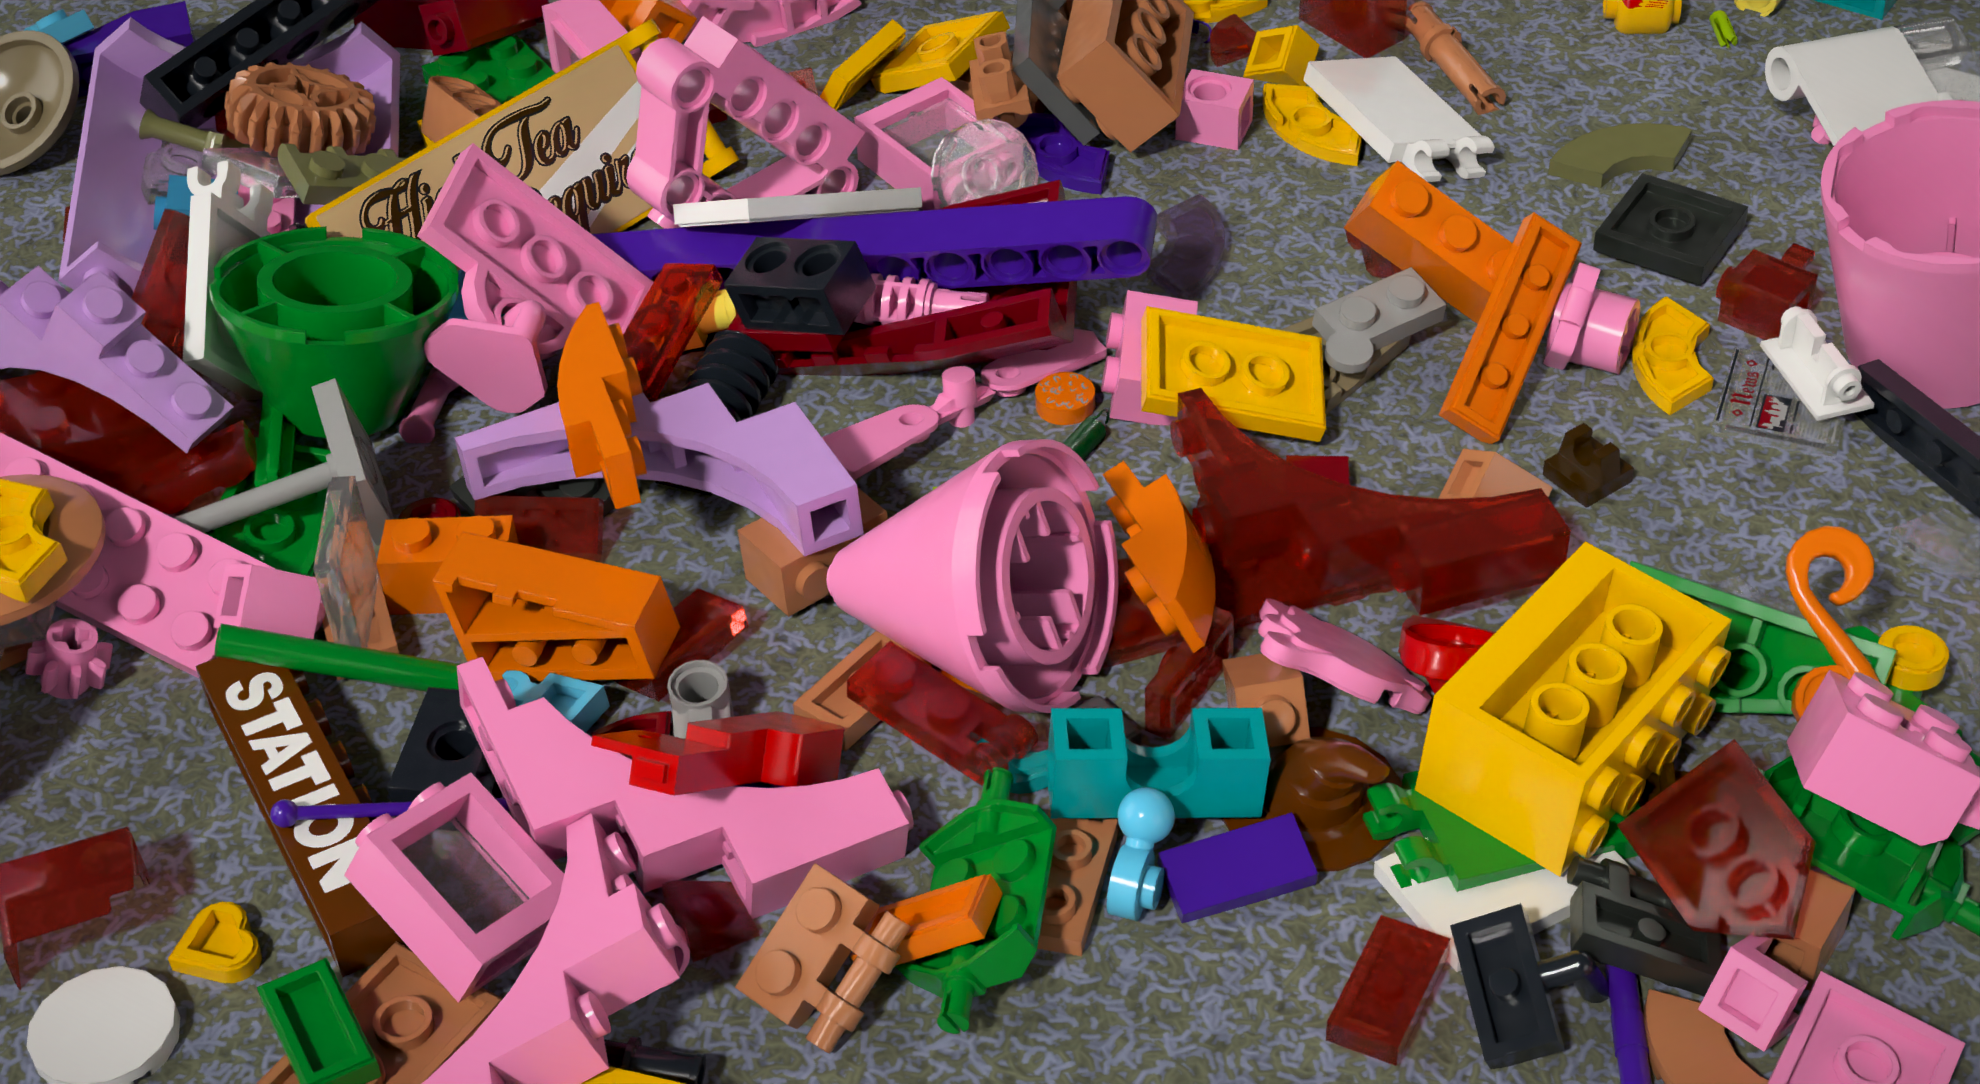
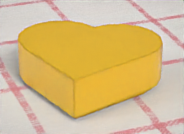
[168,902,262,983]

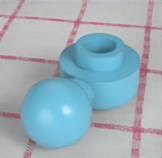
[1107,787,1175,921]

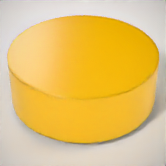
[1878,625,1949,691]

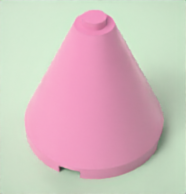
[826,439,1118,713]

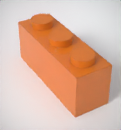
[1343,160,1513,324]

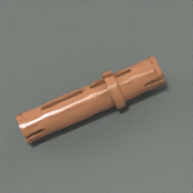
[1402,1,1506,115]

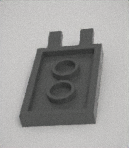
[1012,0,1100,146]

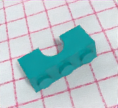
[1046,708,1271,819]

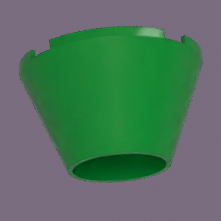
[209,226,459,438]

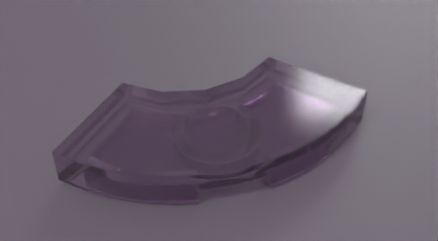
[1147,194,1225,300]

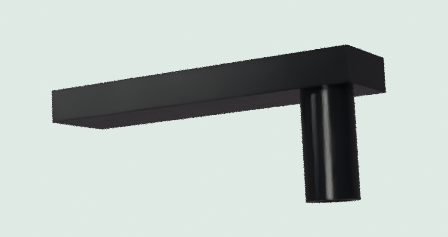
[1854,359,1980,518]

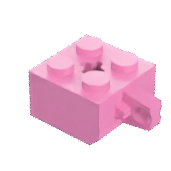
[1787,670,1980,846]

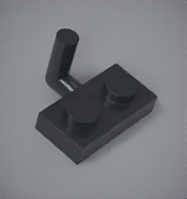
[1450,903,1609,1069]

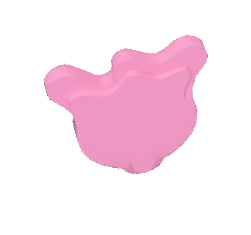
[1258,598,1432,715]

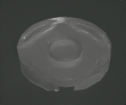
[931,118,1039,208]

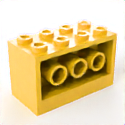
[1415,541,1732,877]

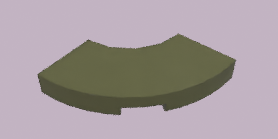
[1548,123,1692,188]

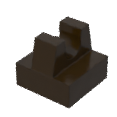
[1543,423,1634,508]

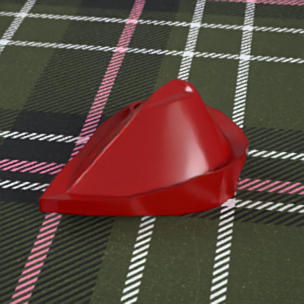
[1398,615,1496,694]

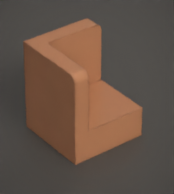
[1436,449,1553,541]

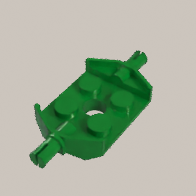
[1700,755,1980,940]
[895,767,1057,1034]

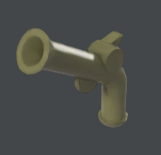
[139,109,280,176]

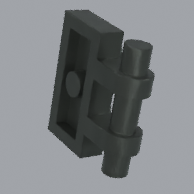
[1567,856,1722,997]

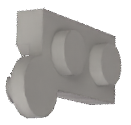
[1312,267,1447,374]

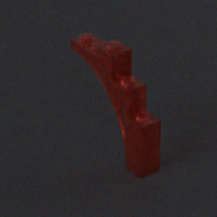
[1170,388,1571,616]

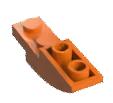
[557,302,647,509]
[1102,460,1215,653]

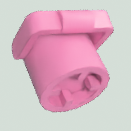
[1543,262,1640,375]

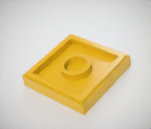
[871,11,1010,93]

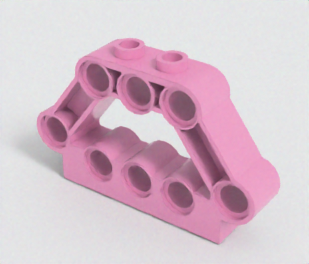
[626,16,865,229]

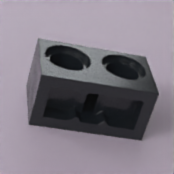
[724,237,876,335]

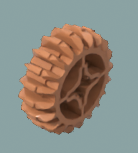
[224,62,376,158]

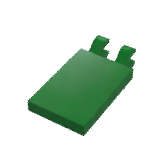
[1362,770,1657,892]

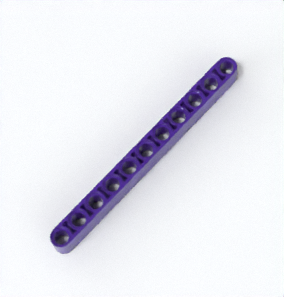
[592,196,1157,307]

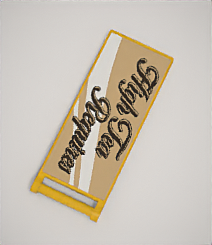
[305,18,740,271]

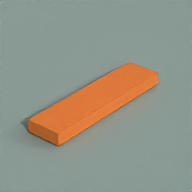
[1439,212,1582,444]

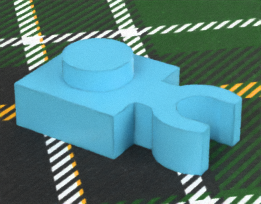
[502,670,610,733]

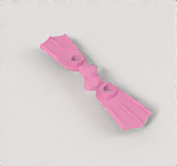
[822,329,1107,480]

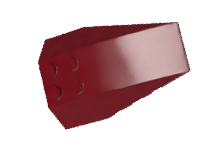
[771,180,1077,376]

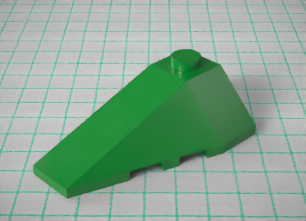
[1630,561,1898,714]

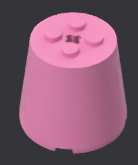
[1821,100,1980,409]

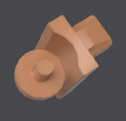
[969,32,1032,129]

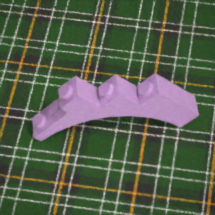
[0,266,234,454]
[455,383,864,556]

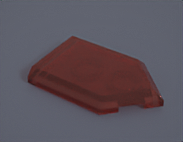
[1617,739,1816,940]

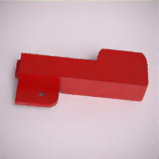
[591,711,845,796]

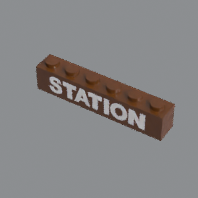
[196,657,409,977]

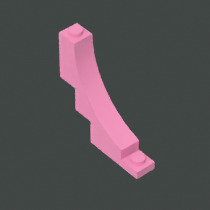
[457,657,914,920]

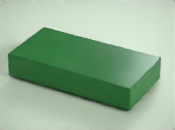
[257,958,382,1084]

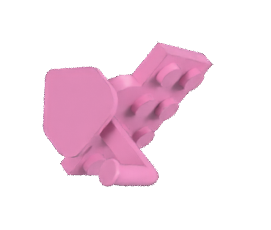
[399,143,658,443]

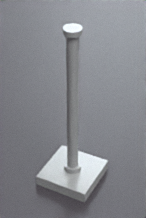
[174,378,395,546]

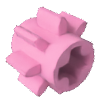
[25,618,113,699]

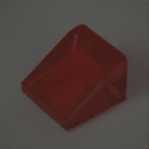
[662,880,760,962]

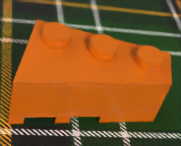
[432,531,680,682]

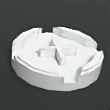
[26,966,180,1084]

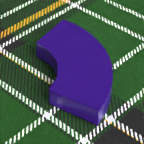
[1014,113,1110,195]

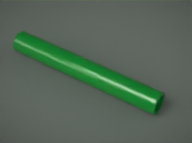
[214,623,460,692]

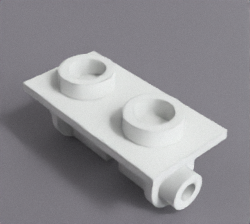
[1760,306,1874,421]

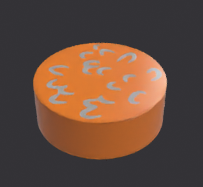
[1035,372,1095,425]

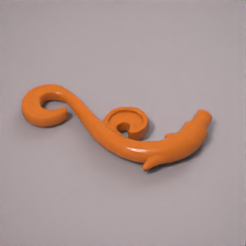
[1785,526,1880,723]

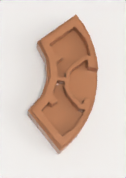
[1643,989,1769,1084]

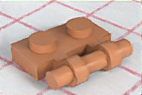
[735,863,911,1054]

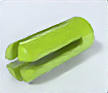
[1709,10,1738,48]

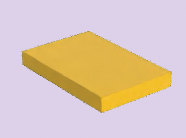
[1141,306,1326,442]

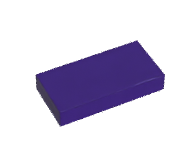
[1157,813,1318,923]

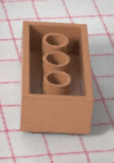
[1057,0,1194,153]

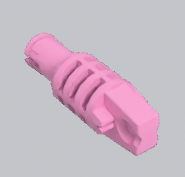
[854,273,990,327]

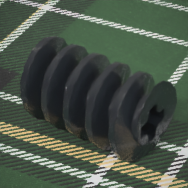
[679,330,779,422]

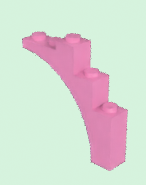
[421,813,681,1084]

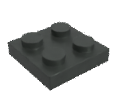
[1593,173,1749,286]

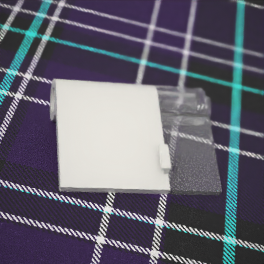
[1765,17,1980,146]

